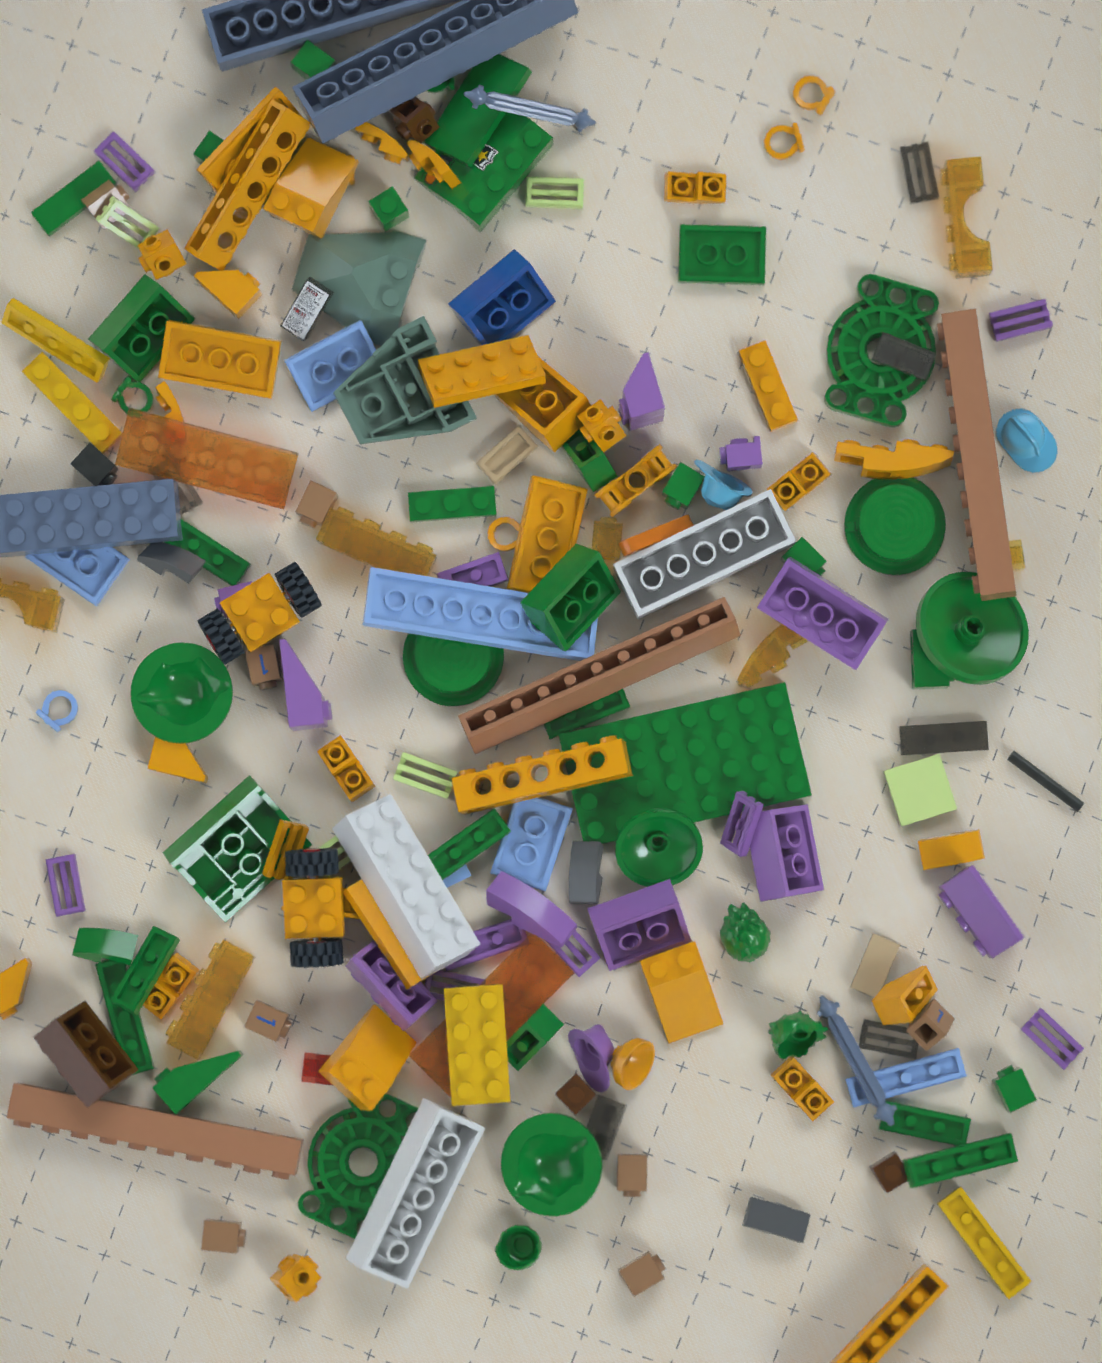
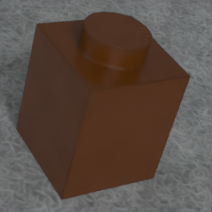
[555,1073,596,1115]
[869,1151,908,1194]

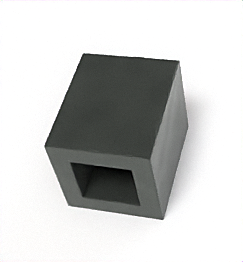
[70,443,119,486]

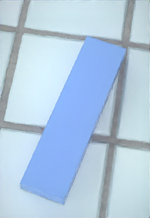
[845,1048,966,1107]

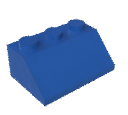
[448,249,556,345]

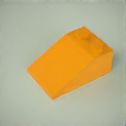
[263,138,359,239]
[495,356,591,453]
[639,941,724,1043]
[318,1004,417,1111]

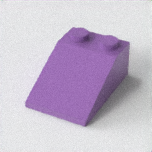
[280,639,332,731]

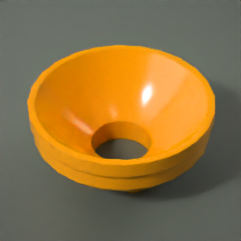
[610,1038,655,1090]

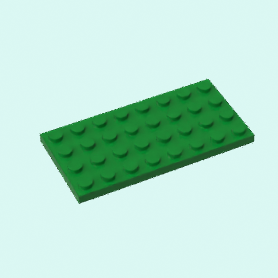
[559,682,812,844]

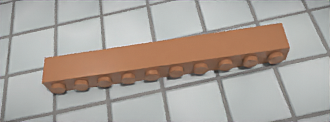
[937,308,1017,601]
[458,597,741,755]
[6,1082,304,1180]

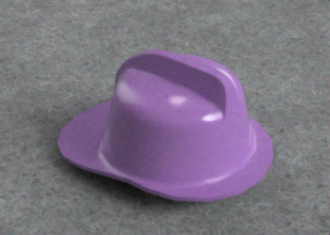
[568,1024,614,1093]

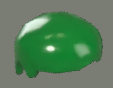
[495,1225,542,1271]

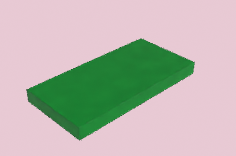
[424,54,533,168]

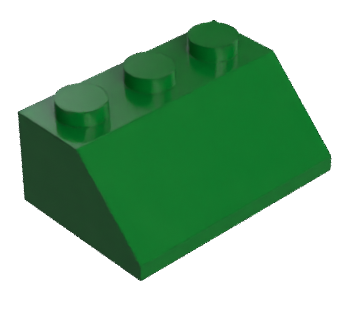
[88,274,195,382]
[520,544,621,652]

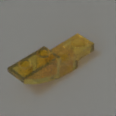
[736,624,808,688]

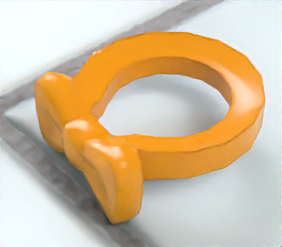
[793,75,835,116]
[764,122,805,160]
[488,517,521,552]

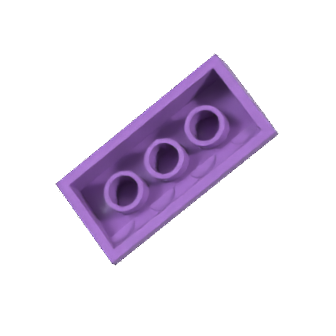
[757,557,889,670]

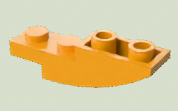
[834,439,954,479]

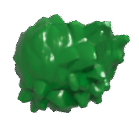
[720,903,771,963]
[768,1011,828,1060]

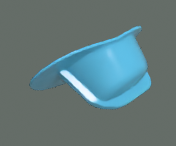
[996,409,1058,473]
[694,459,753,510]

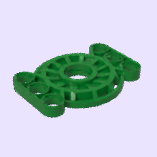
[824,274,939,428]
[298,1093,418,1239]

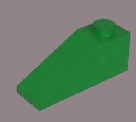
[152,1050,244,1114]

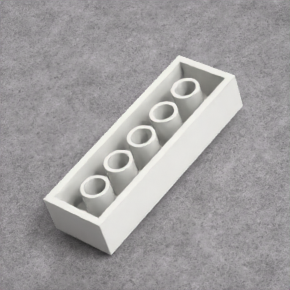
[613,489,796,620]
[332,794,480,979]
[346,1098,485,1289]

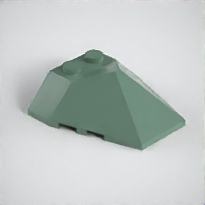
[292,232,427,346]
[333,316,477,445]

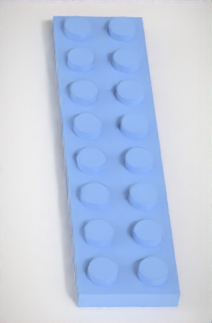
[362,567,598,661]

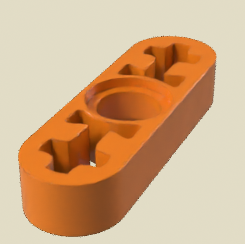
[618,514,694,557]

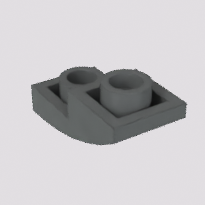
[137,542,206,584]
[569,841,604,905]
[742,1197,811,1243]

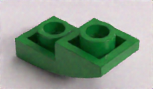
[72,928,138,965]

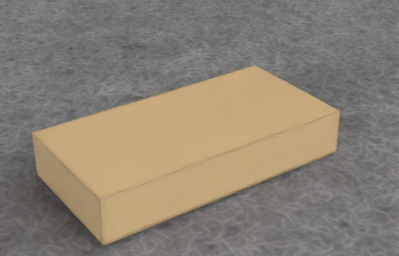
[476,425,538,486]
[850,933,900,997]

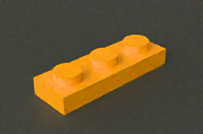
[738,340,798,432]

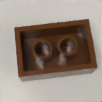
[33,1001,138,1108]

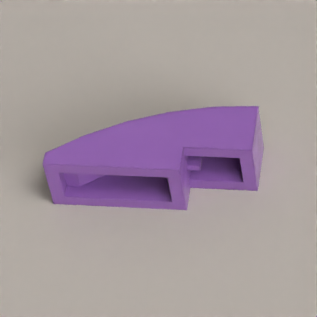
[486,871,577,948]

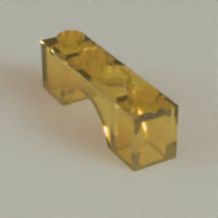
[940,157,993,279]
[0,578,65,633]

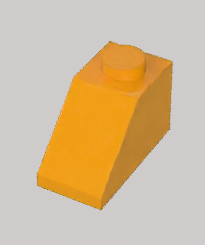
[194,270,262,320]
[148,737,208,784]
[0,958,32,1020]
[872,966,938,1025]

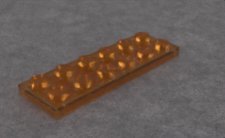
[115,408,299,510]
[409,933,574,1097]

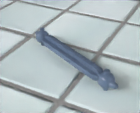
[464,85,596,132]
[817,995,897,1126]

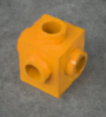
[137,229,187,280]
[577,399,627,452]
[269,1254,322,1303]

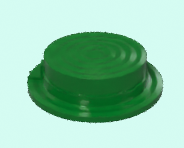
[844,478,946,575]
[403,633,504,707]
[130,642,233,744]
[501,1113,603,1217]

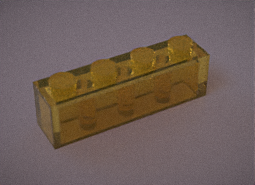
[316,506,437,577]
[165,939,256,1060]

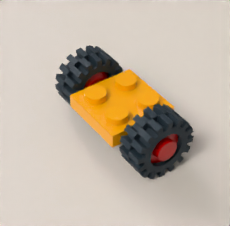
[197,562,322,665]
[282,848,345,968]

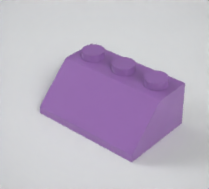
[618,352,665,431]
[750,804,824,902]
[939,865,1025,958]
[587,879,692,971]
[345,940,438,1031]

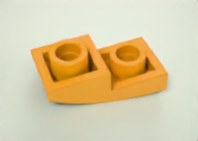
[355,122,410,164]
[407,140,461,189]
[664,171,727,204]
[155,381,187,444]
[767,452,832,511]
[317,735,376,802]
[918,829,985,870]
[143,953,200,1020]
[771,1057,834,1121]

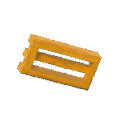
[262,820,309,880]

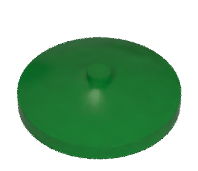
[916,572,1029,685]

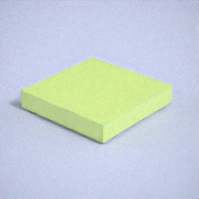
[883,754,957,827]

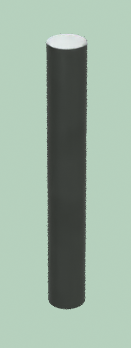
[1007,751,1084,812]

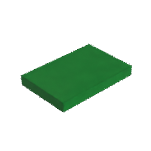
[678,224,766,285]

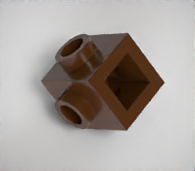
[389,96,439,143]

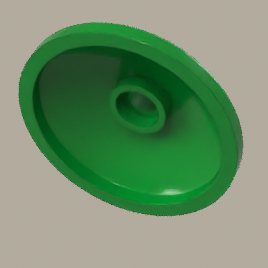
[615,809,703,887]

